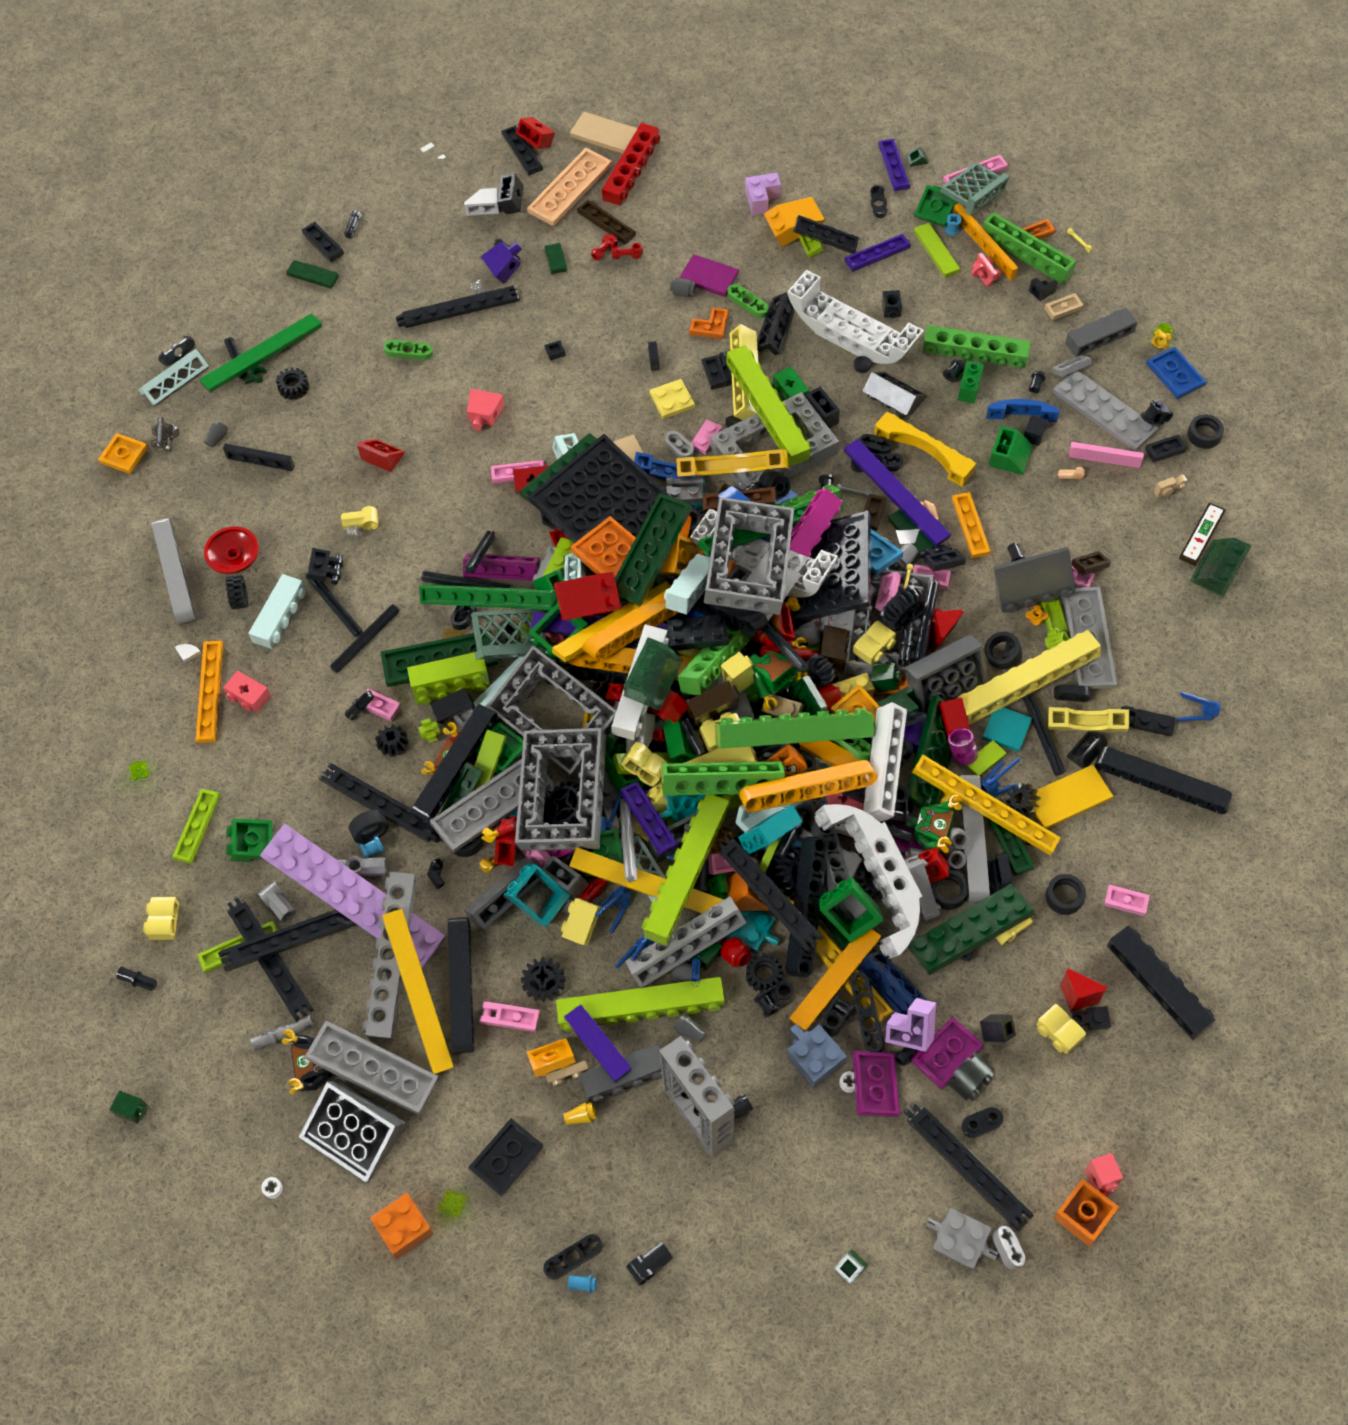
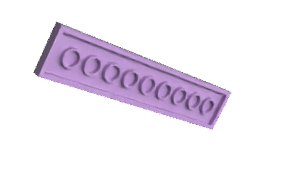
[260,823,446,969]

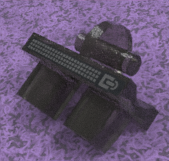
[151,417,179,452]

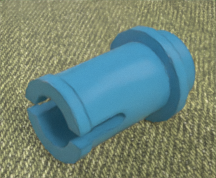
[568,1275,597,1294]

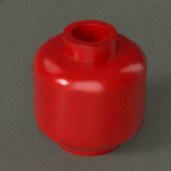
[720,937,751,967]

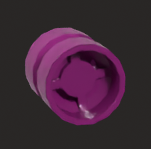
[948,728,978,765]

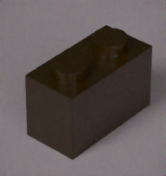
[819,625,849,671]

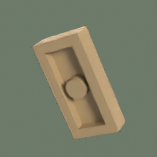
[1044,293,1084,321]
[761,694,804,717]
[546,1061,588,1085]

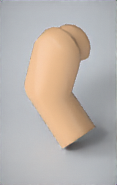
[1058,467,1085,480]
[920,501,939,521]

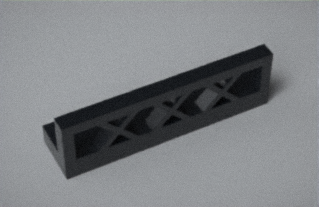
[757,292,795,355]

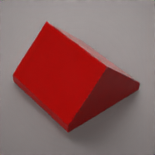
[357,439,405,472]
[929,609,964,653]
[1060,968,1107,1012]

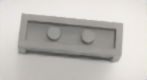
[904,855,941,921]

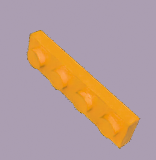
[952,492,990,559]

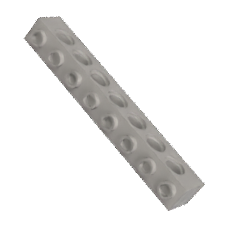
[363,872,417,1040]

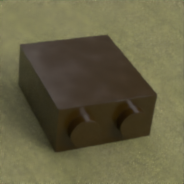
[686,681,740,729]

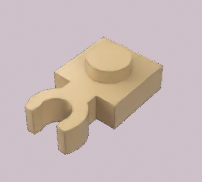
[1154,475,1187,498]

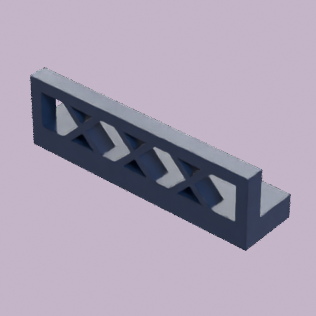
[857,949,928,1015]

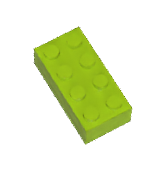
[407,652,490,705]

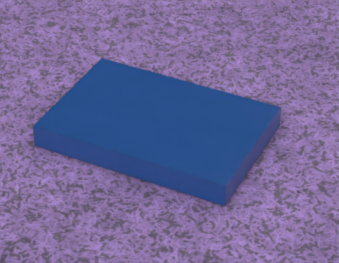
[1146,347,1207,400]

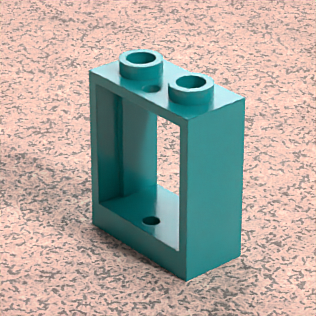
[738,805,803,854]
[504,863,571,927]

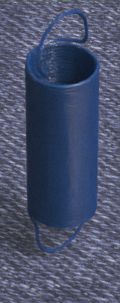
[692,955,700,987]

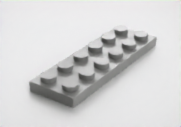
[1052,370,1158,452]
[1062,587,1117,689]
[430,759,550,853]
[305,1021,438,1115]

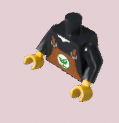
[281,1029,332,1095]

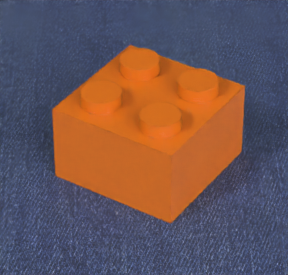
[1053,1178,1119,1247]
[370,1193,434,1260]

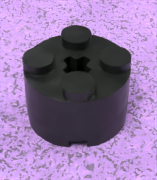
[947,1052,995,1102]

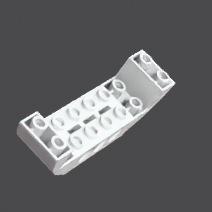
[787,270,924,364]
[690,509,838,597]
[815,804,922,959]

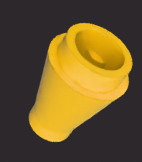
[564,1102,597,1125]

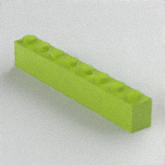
[726,345,812,467]
[642,794,729,946]
[556,977,725,1032]

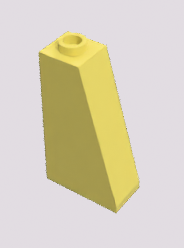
[685,746,758,763]

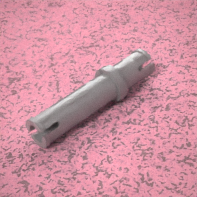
[250,1015,314,1051]

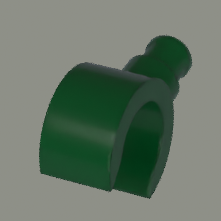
[243,366,267,384]

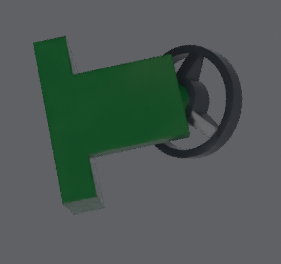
[877,685,926,727]

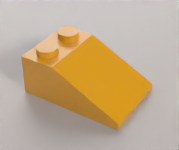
[764,197,825,247]
[659,535,701,577]

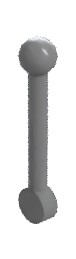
[835,484,872,497]

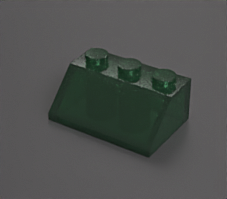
[1190,538,1252,597]
[624,637,683,711]

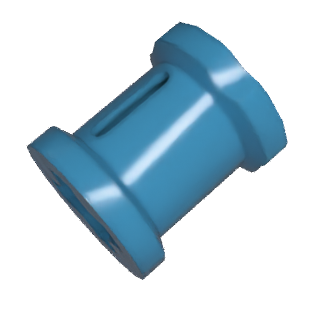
[945,213,961,236]
[359,836,385,859]

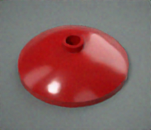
[204,526,259,574]

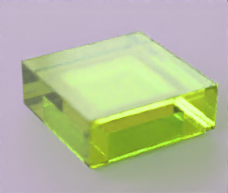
[438,1189,467,1218]

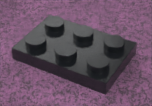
[667,614,729,652]
[468,1118,544,1196]

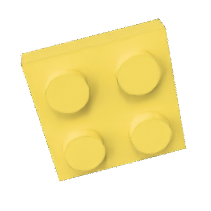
[649,379,695,419]

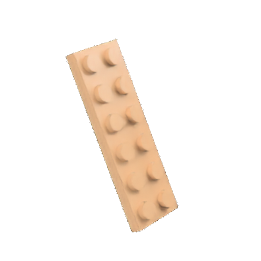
[527,148,612,226]

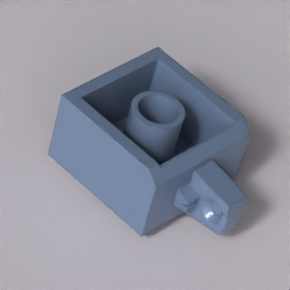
[786,1024,847,1089]

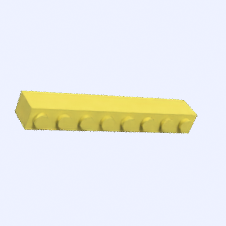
[958,630,1101,725]

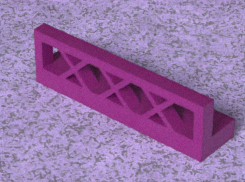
[463,553,539,581]

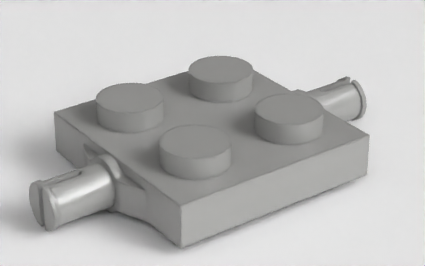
[925,1208,998,1269]

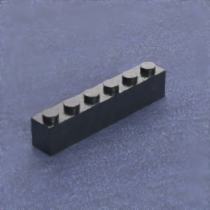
[1107,925,1216,1040]

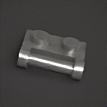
[667,475,703,504]

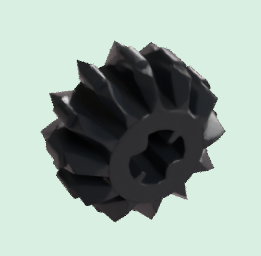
[805,654,836,688]
[375,723,409,757]
[1006,783,1041,816]

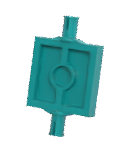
[659,794,706,824]
[724,911,781,954]

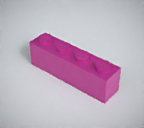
[789,488,843,557]

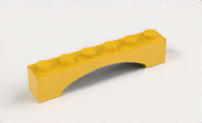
[874,412,976,487]
[676,449,788,477]

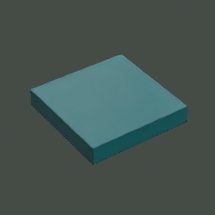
[982,707,1032,752]

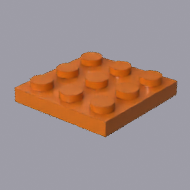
[570,516,636,578]

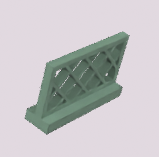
[940,162,1010,215]
[471,609,547,660]

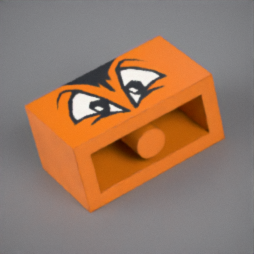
[764,744,808,778]

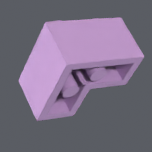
[745,173,781,215]
[885,998,936,1052]

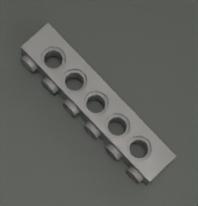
[625,897,747,988]

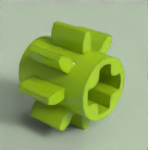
[1045,628,1069,650]
[418,718,441,743]

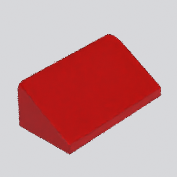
[940,697,971,737]

